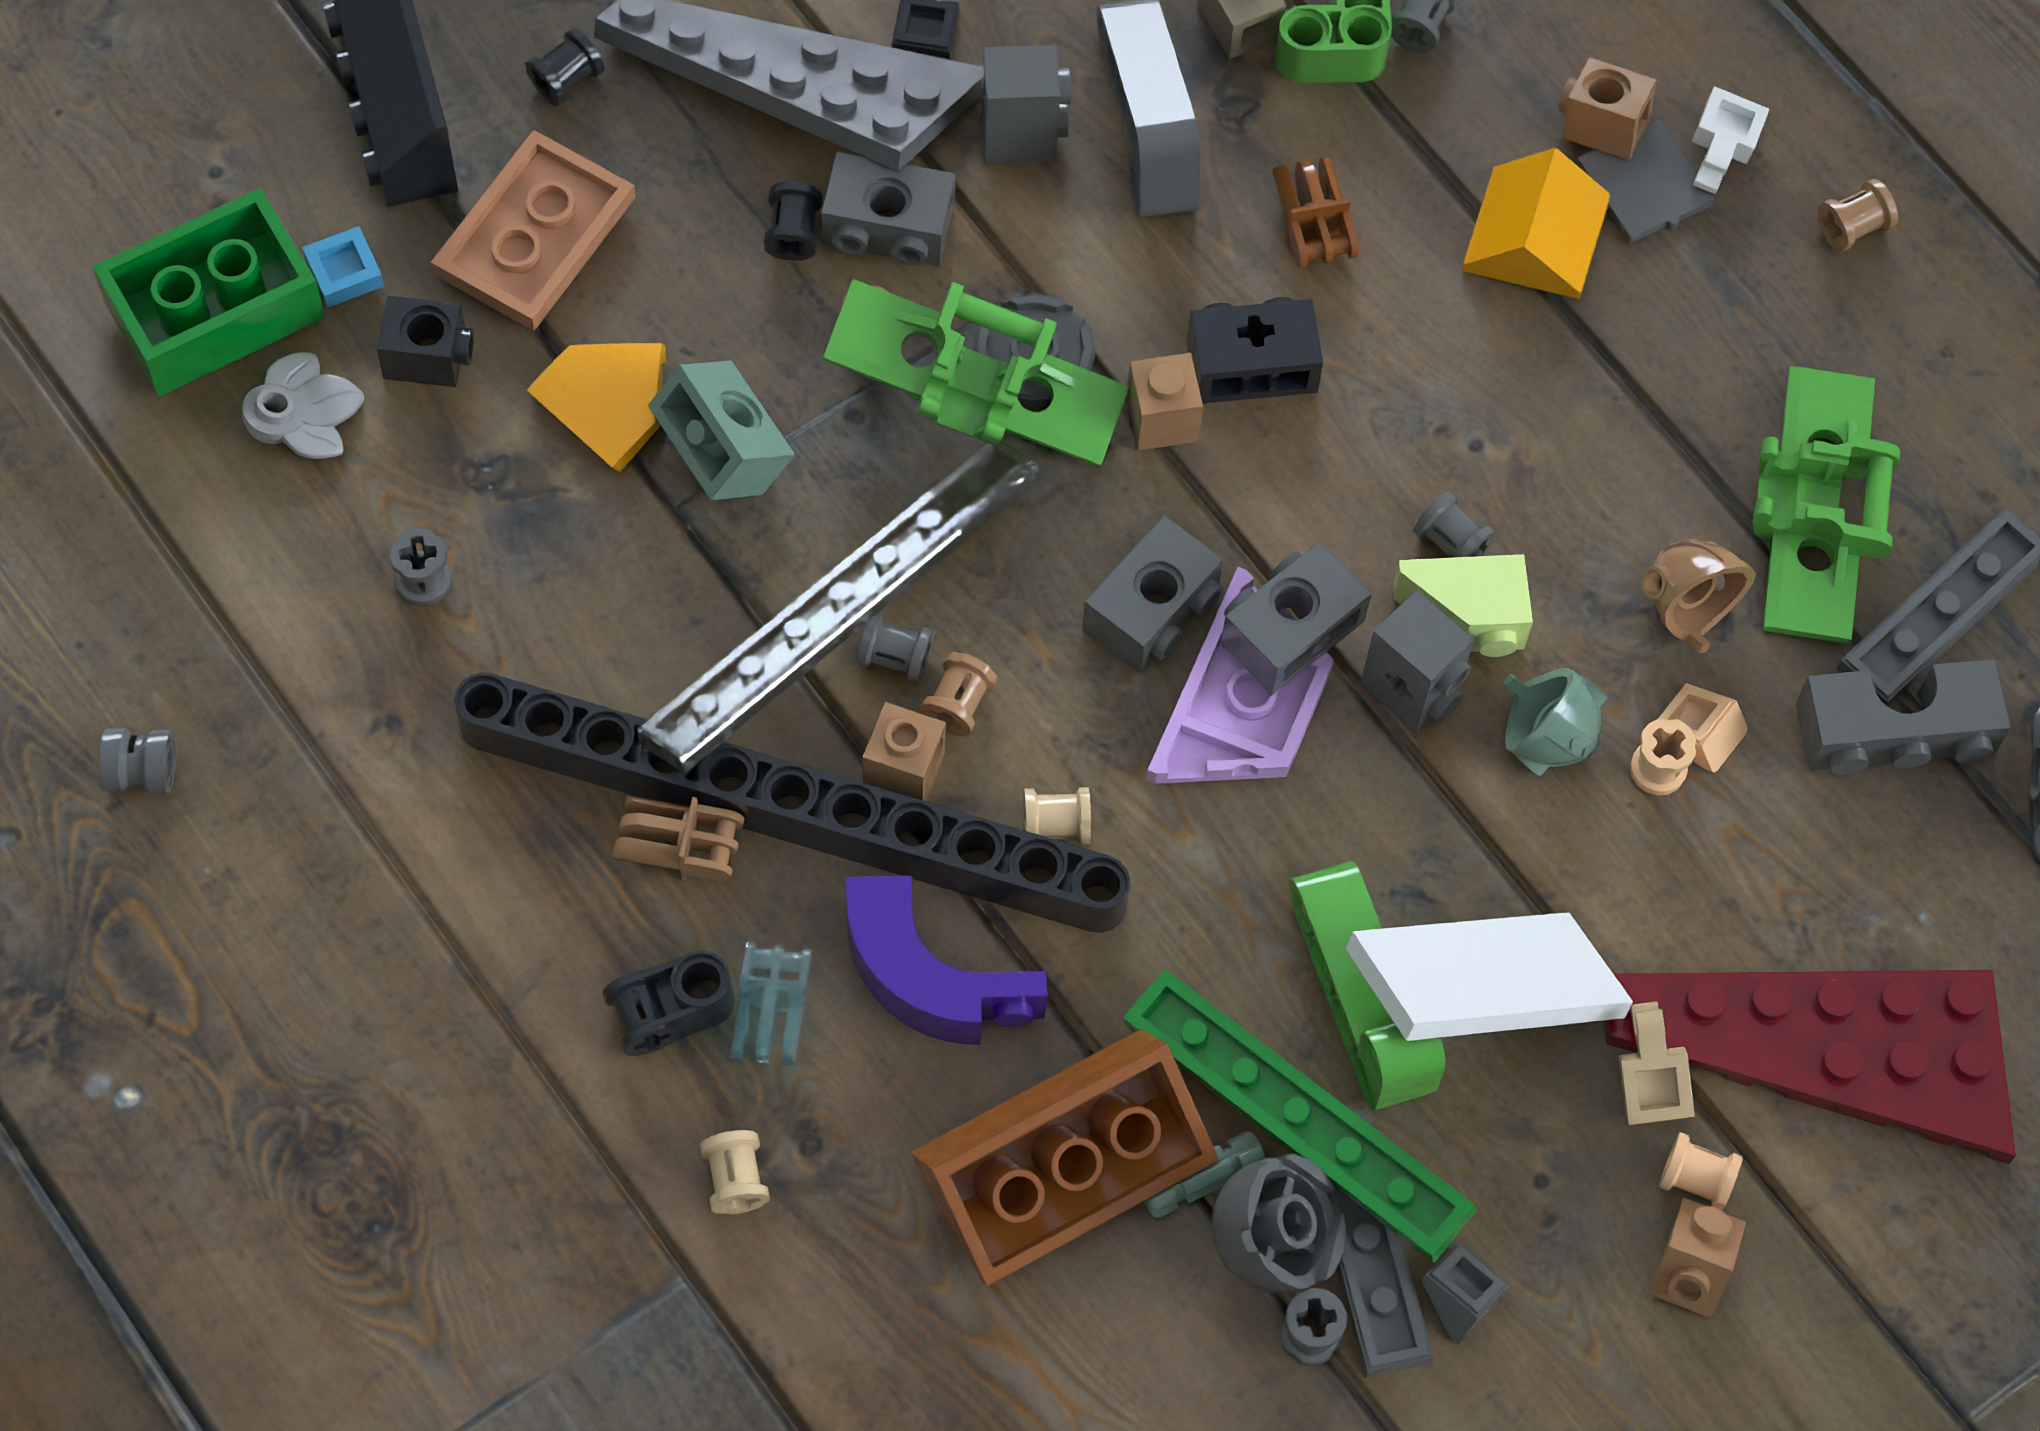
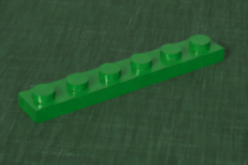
[1123,969,1476,1263]

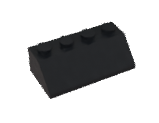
[322,0,458,207]

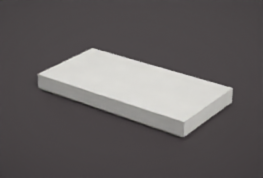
[1345,912,1633,1041]

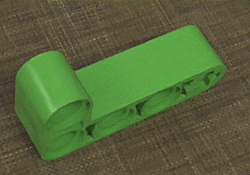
[1274,0,1392,83]
[1288,861,1446,1111]

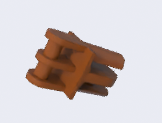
[1272,156,1359,268]

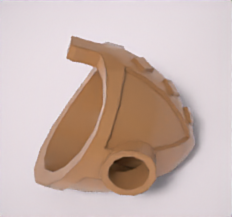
[1641,538,1756,653]

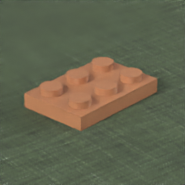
[430,130,636,331]

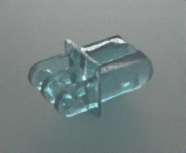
[729,941,813,1067]

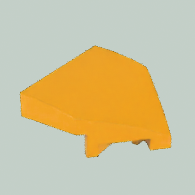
[527,343,666,472]

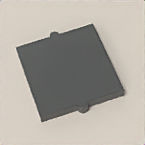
[1576,120,1715,244]

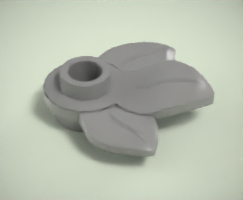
[241,352,364,459]

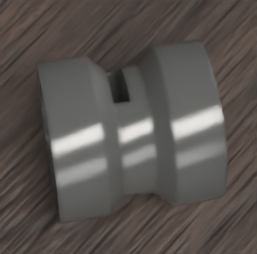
[99,728,176,794]

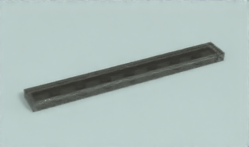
[637,442,1041,773]

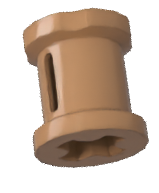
[1817,179,1898,252]
[920,652,998,736]

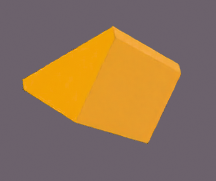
[1462,147,1610,299]

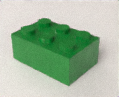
[92,188,325,397]

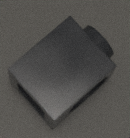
[377,295,474,387]

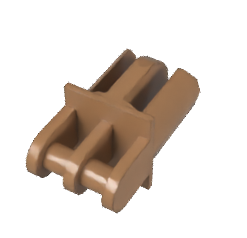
[612,795,744,882]

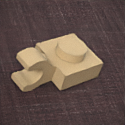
[1618,1001,1695,1125]

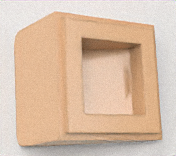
[1658,683,1748,773]

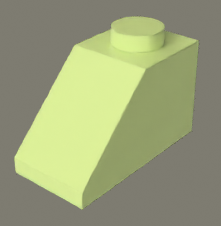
[1392,554,1533,657]

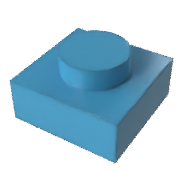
[302,226,384,308]

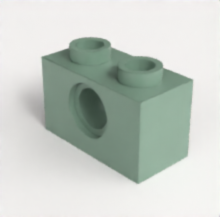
[648,361,795,500]

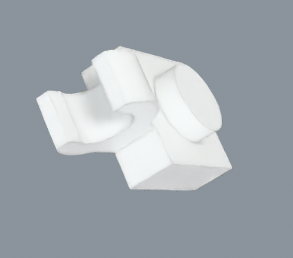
[1692,86,1769,194]

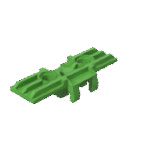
[822,279,1130,467]
[1753,366,1900,644]

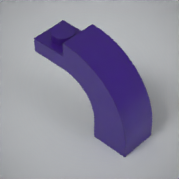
[846,876,1047,1045]

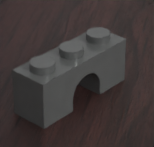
[1796,659,2011,775]

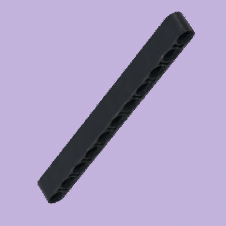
[454,672,1130,933]

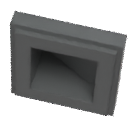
[1421,1243,1509,1344]

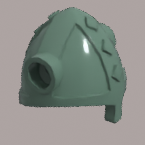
[1503,668,1608,776]

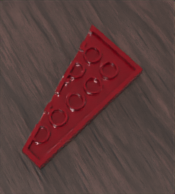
[1604,970,2016,1164]

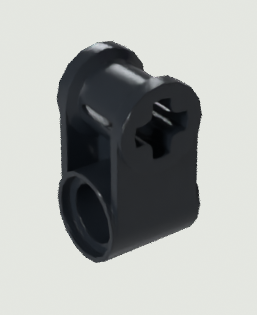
[602,950,735,1056]

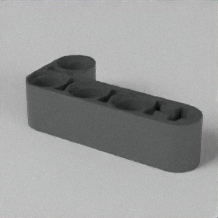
[1097,0,1200,218]

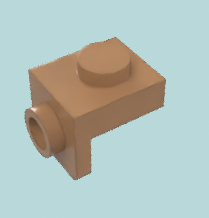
[1650,1197,1746,1317]

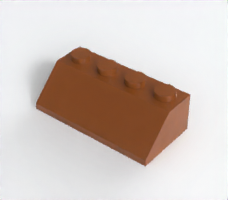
[910,1029,1219,1286]

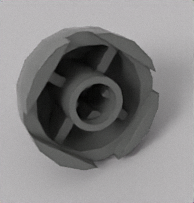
[1211,1154,1346,1293]

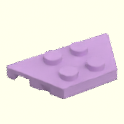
[1146,567,1334,784]

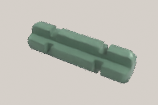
[1143,1131,1265,1218]

